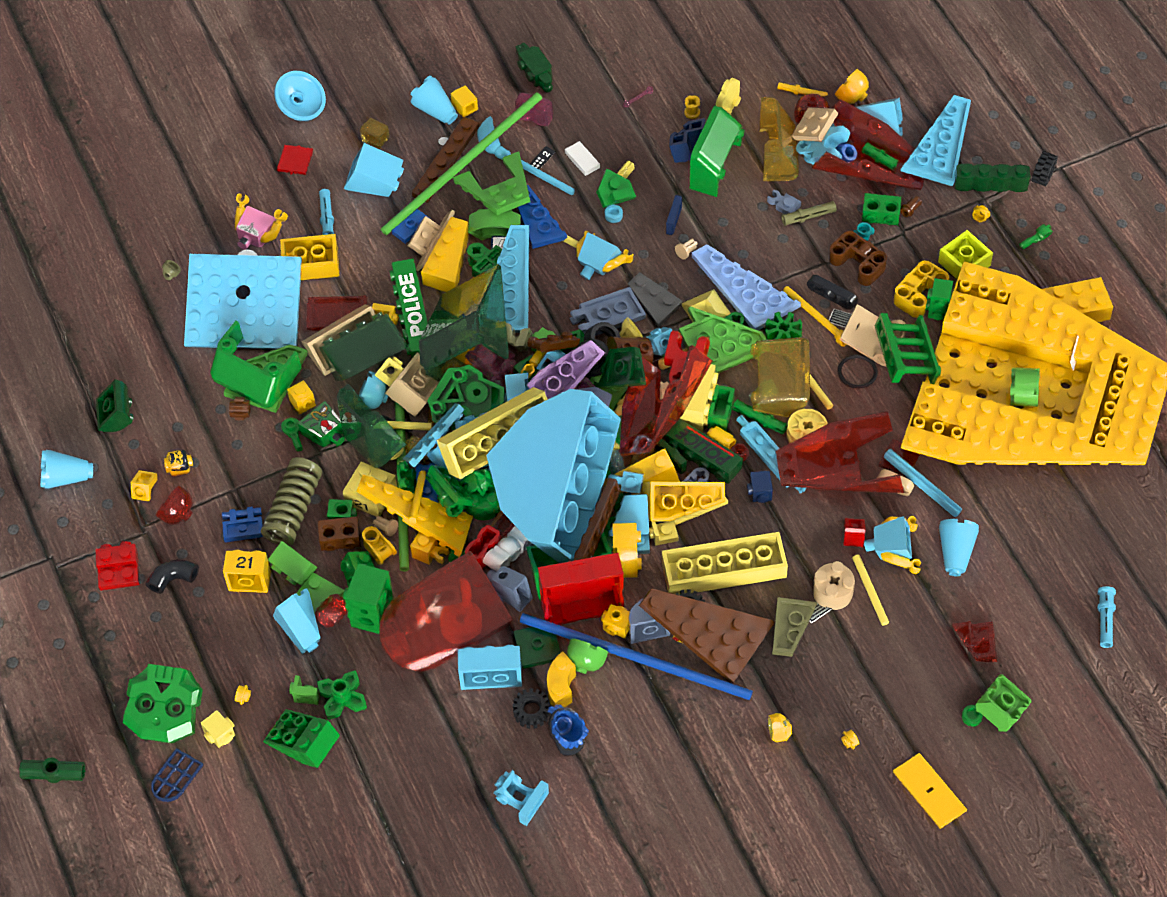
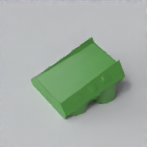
[976,674,1031,732]

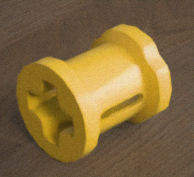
[684,96,700,119]

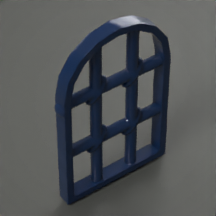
[151,748,203,802]

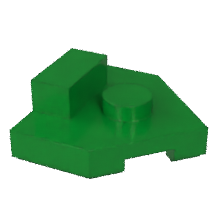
[596,169,636,208]

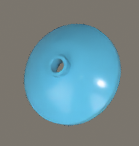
[274,71,326,121]

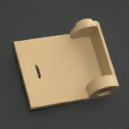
[839,304,907,367]

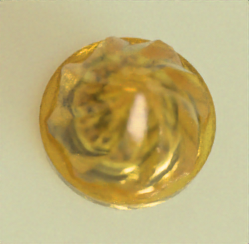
[405,436,421,453]

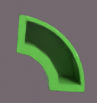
[468,209,521,240]

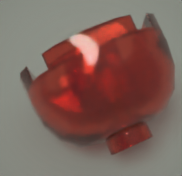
[794,93,829,124]
[156,485,193,525]

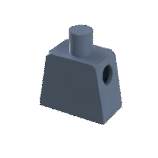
[486,566,533,612]

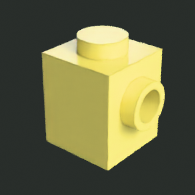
[201,710,235,748]

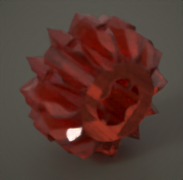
[315,594,347,628]

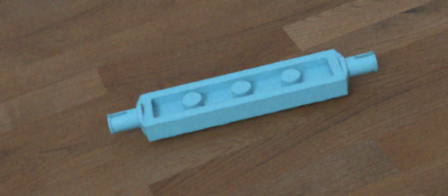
[736,415,806,493]

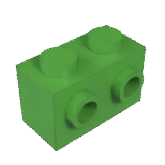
[268,541,317,585]

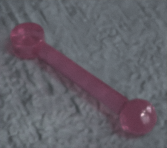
[623,86,653,108]

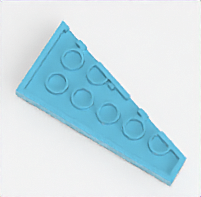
[901,95,971,186]
[472,225,529,333]

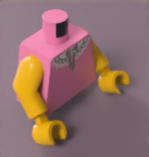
[235,193,288,250]

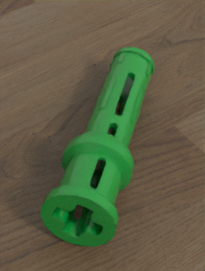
[425,472,463,517]

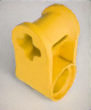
[362,526,397,565]

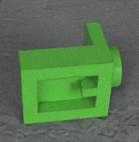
[289,675,320,705]

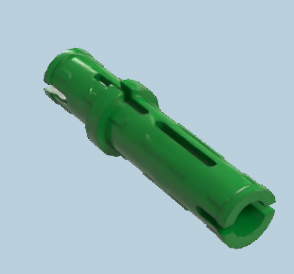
[732,399,788,435]

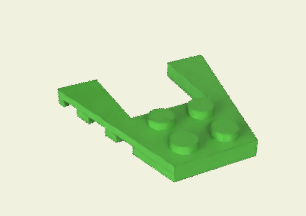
[453,151,531,215]

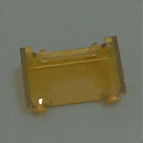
[759,97,799,181]
[750,337,810,417]

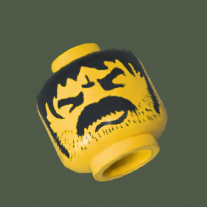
[164,450,193,476]

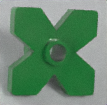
[317,671,367,720]

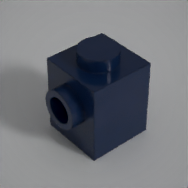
[747,471,773,503]

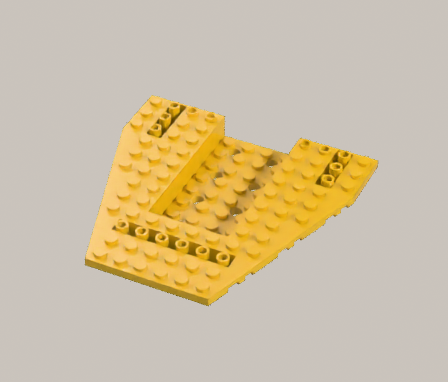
[901,262,1167,465]

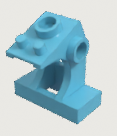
[494,770,549,826]

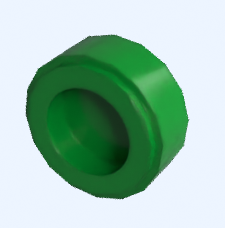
[962,705,983,727]

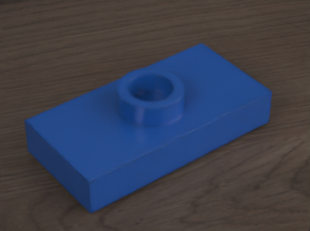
[392,209,430,244]

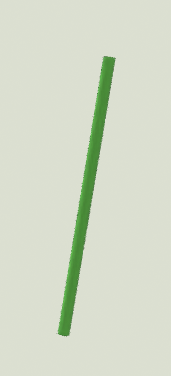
[381,92,542,236]
[395,373,409,572]

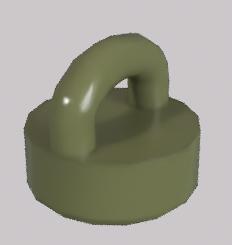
[162,260,181,280]

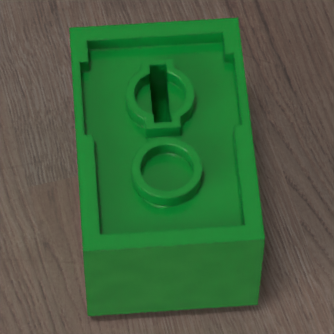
[343,564,394,634]

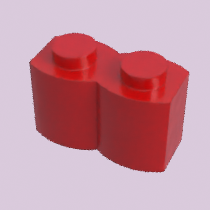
[465,525,501,572]

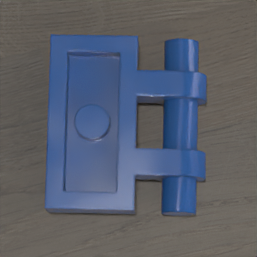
[222,506,264,542]

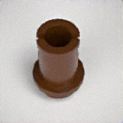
[900,196,922,217]

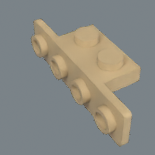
[407,210,455,271]

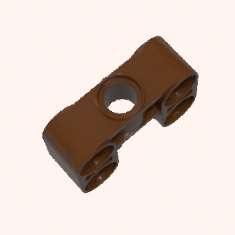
[829,231,887,286]

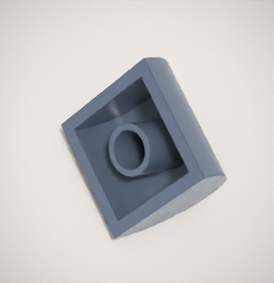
[629,598,670,644]

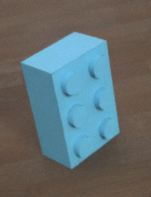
[458,645,522,690]

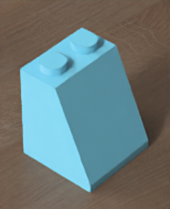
[344,143,404,197]

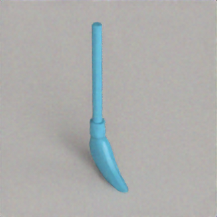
[477,116,575,195]

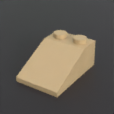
[385,352,445,417]

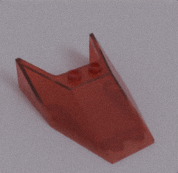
[812,99,924,190]
[620,345,713,456]
[776,411,904,493]

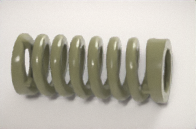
[261,457,323,546]

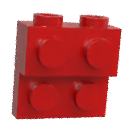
[95,541,139,591]

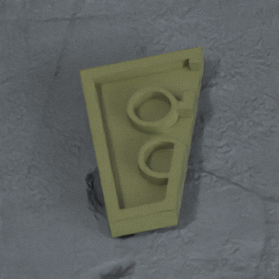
[772,597,818,657]

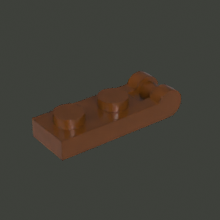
[527,332,580,352]

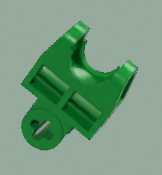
[467,243,502,281]

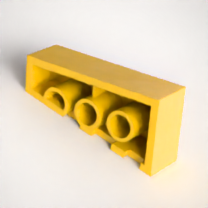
[421,217,469,295]

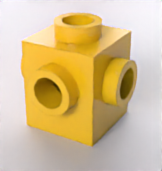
[601,604,630,638]

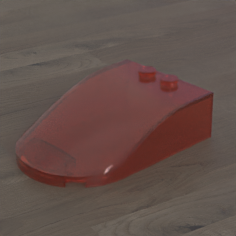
[379,551,513,671]

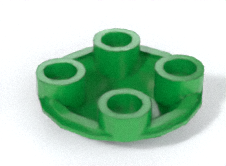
[397,460,416,493]

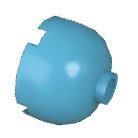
[356,371,388,410]

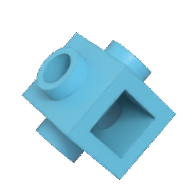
[646,327,672,356]

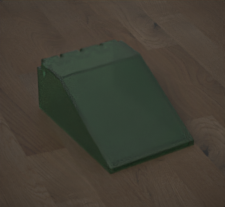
[419,264,509,382]

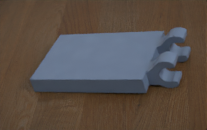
[570,287,646,336]

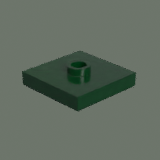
[513,622,561,669]

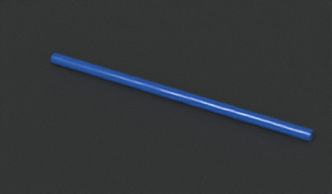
[520,613,753,700]

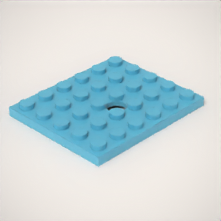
[184,254,302,350]

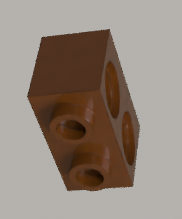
[318,517,361,551]

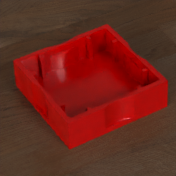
[538,553,624,625]

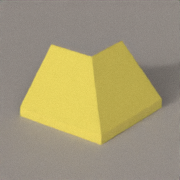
[682,289,731,322]

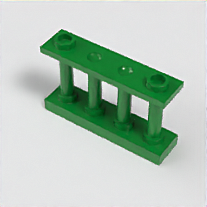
[874,313,941,384]

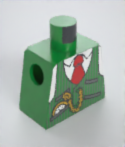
[298,401,345,447]

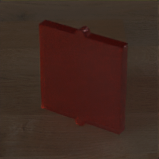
[879,439,920,478]

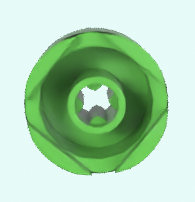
[1010,367,1040,407]

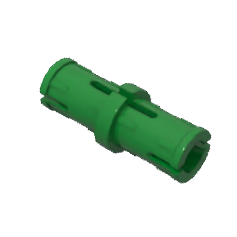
[862,142,898,170]

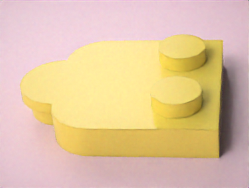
[716,78,741,115]

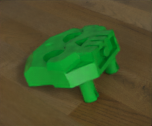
[427,365,505,431]
[123,664,203,744]

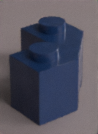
[669,118,706,163]

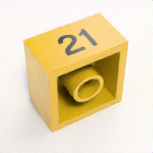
[223,550,271,593]

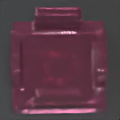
[465,338,516,381]

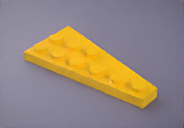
[356,474,473,558]

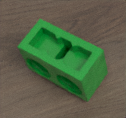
[862,193,901,225]

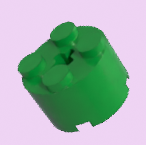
[464,482,500,521]

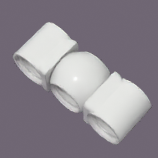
[483,526,532,572]

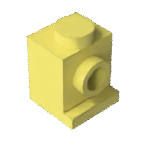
[375,356,404,387]

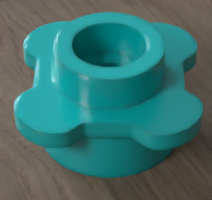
[853,222,875,241]

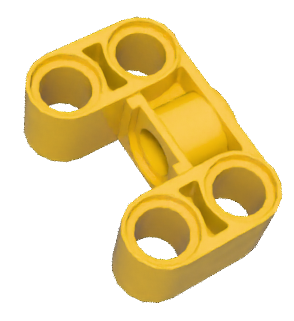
[894,260,949,318]

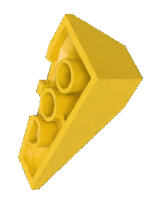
[601,449,680,495]
[643,482,725,521]

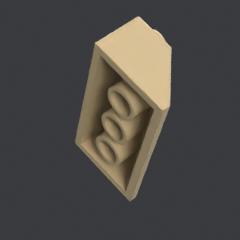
[301,304,388,376]

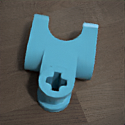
[796,126,850,167]

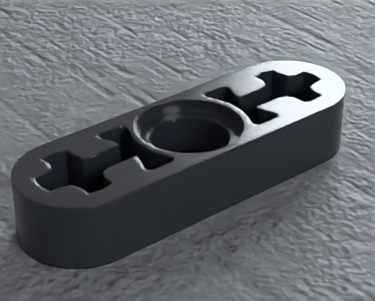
[807,275,858,310]

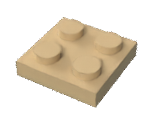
[792,108,838,142]

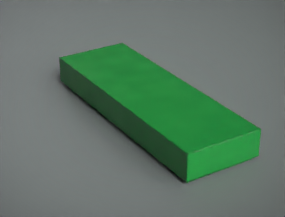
[428,465,474,506]

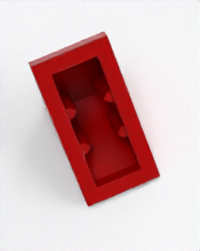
[843,518,865,547]

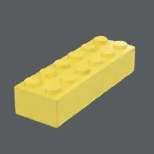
[436,387,548,479]
[662,532,788,595]

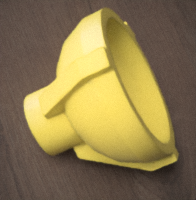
[619,317,643,337]

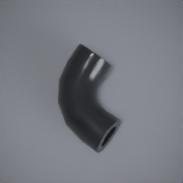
[145,559,199,594]

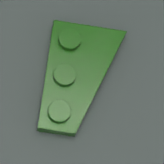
[297,573,345,614]

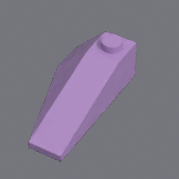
[527,340,605,399]

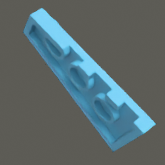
[403,403,465,467]

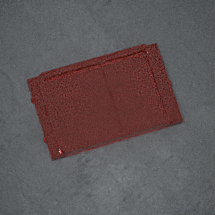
[306,296,368,331]

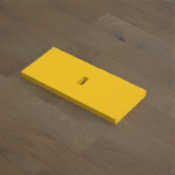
[893,753,967,829]

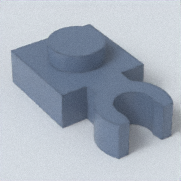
[767,190,801,214]

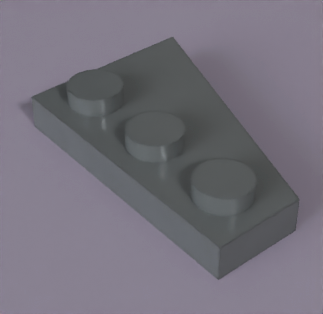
[628,272,682,328]

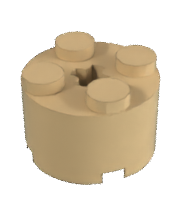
[813,561,855,610]

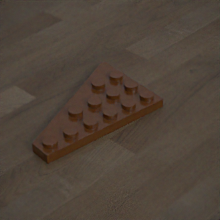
[638,588,775,683]

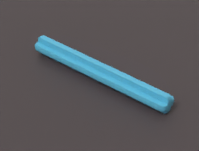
[884,449,962,517]

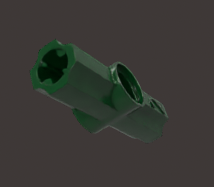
[19,757,86,783]

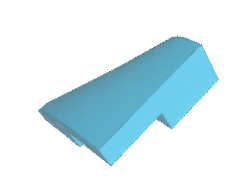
[609,494,649,536]

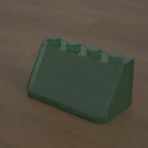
[319,311,408,381]

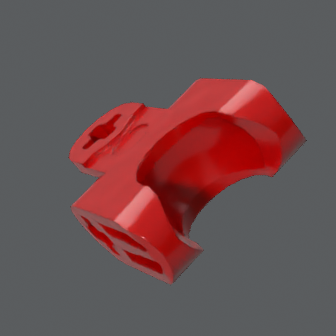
[664,330,710,390]

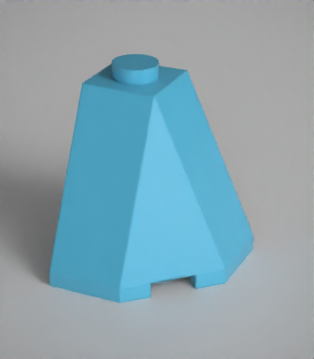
[850,98,903,137]
[273,588,320,654]

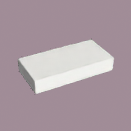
[565,141,600,176]

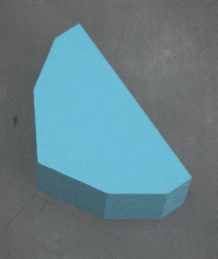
[486,389,621,563]

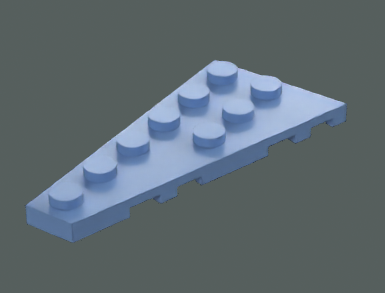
[692,245,801,330]

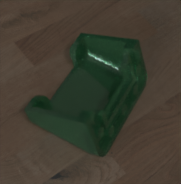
[337,384,406,468]

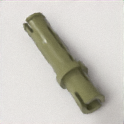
[781,201,837,226]

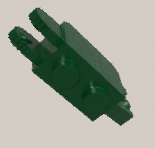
[515,43,553,93]

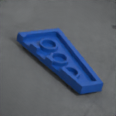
[517,185,567,249]

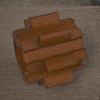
[229,397,251,421]

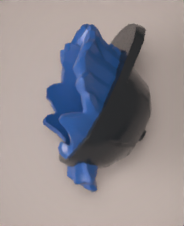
[548,705,589,756]

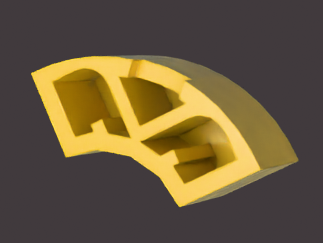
[613,523,642,578]
[547,651,576,707]

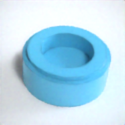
[605,205,623,223]

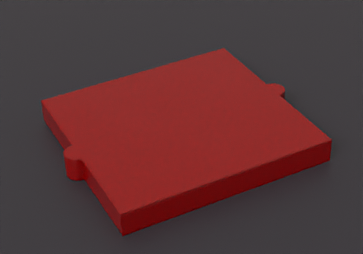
[277,145,313,175]

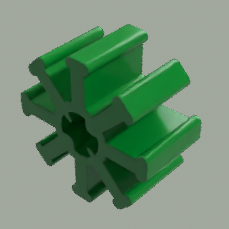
[765,312,802,353]

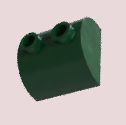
[96,379,133,432]

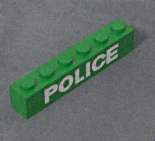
[389,259,434,359]

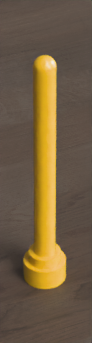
[783,286,847,347]

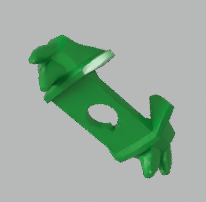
[438,469,493,509]

